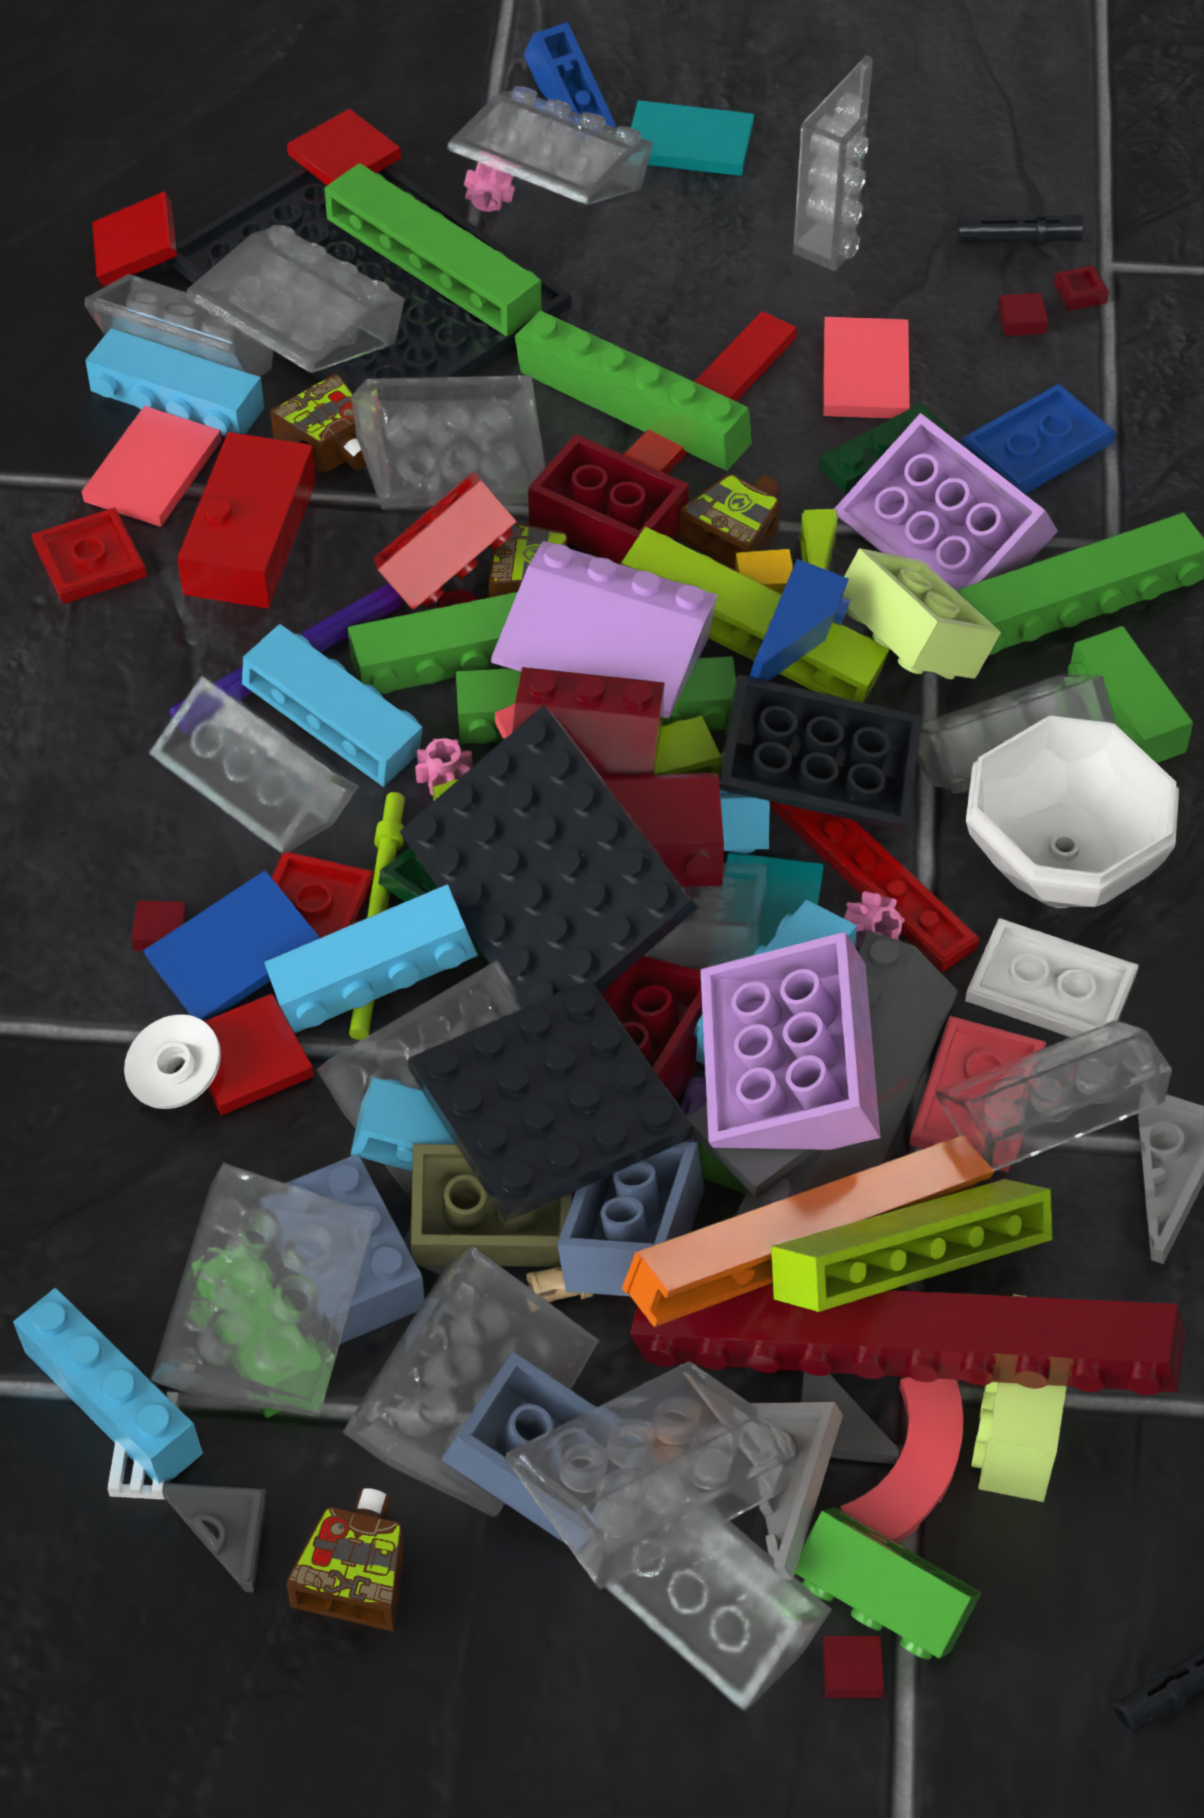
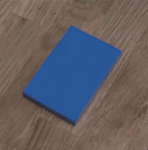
[961,384,1116,494]
[143,870,320,1021]

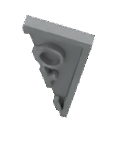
[1136,1086,1204,1264]
[740,1402,843,1580]

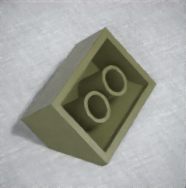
[411,1144,572,1267]

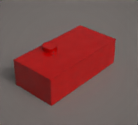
[177,432,316,609]

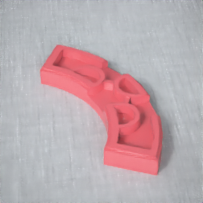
[840,1377,963,1544]

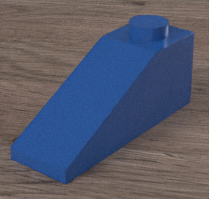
[523,22,617,142]
[749,559,851,681]

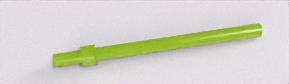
[349,792,405,1040]

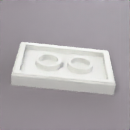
[965,918,1139,1050]

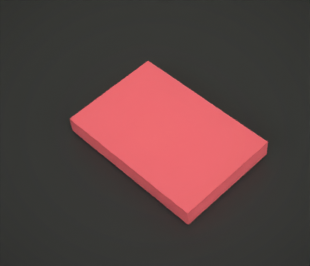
[823,317,910,419]
[82,406,222,527]
[909,1016,1046,1173]

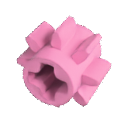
[464,161,515,212]
[415,738,473,795]
[844,891,905,949]

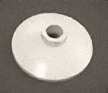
[124,1015,221,1109]

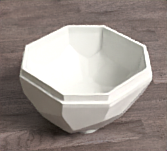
[966,715,1179,908]

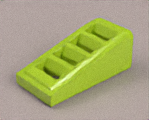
[799,509,838,571]

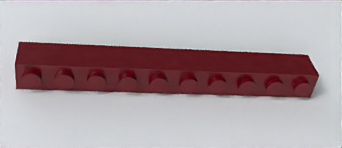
[630,1284,1186,1395]

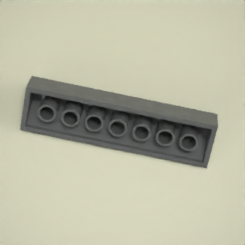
[736,931,958,1285]

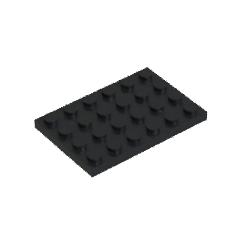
[399,705,700,1009]

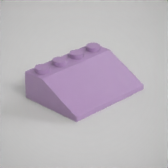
[834,413,1058,590]
[491,541,718,719]
[700,932,881,1150]

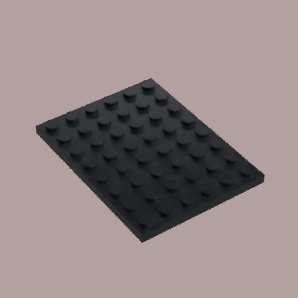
[167,165,572,431]

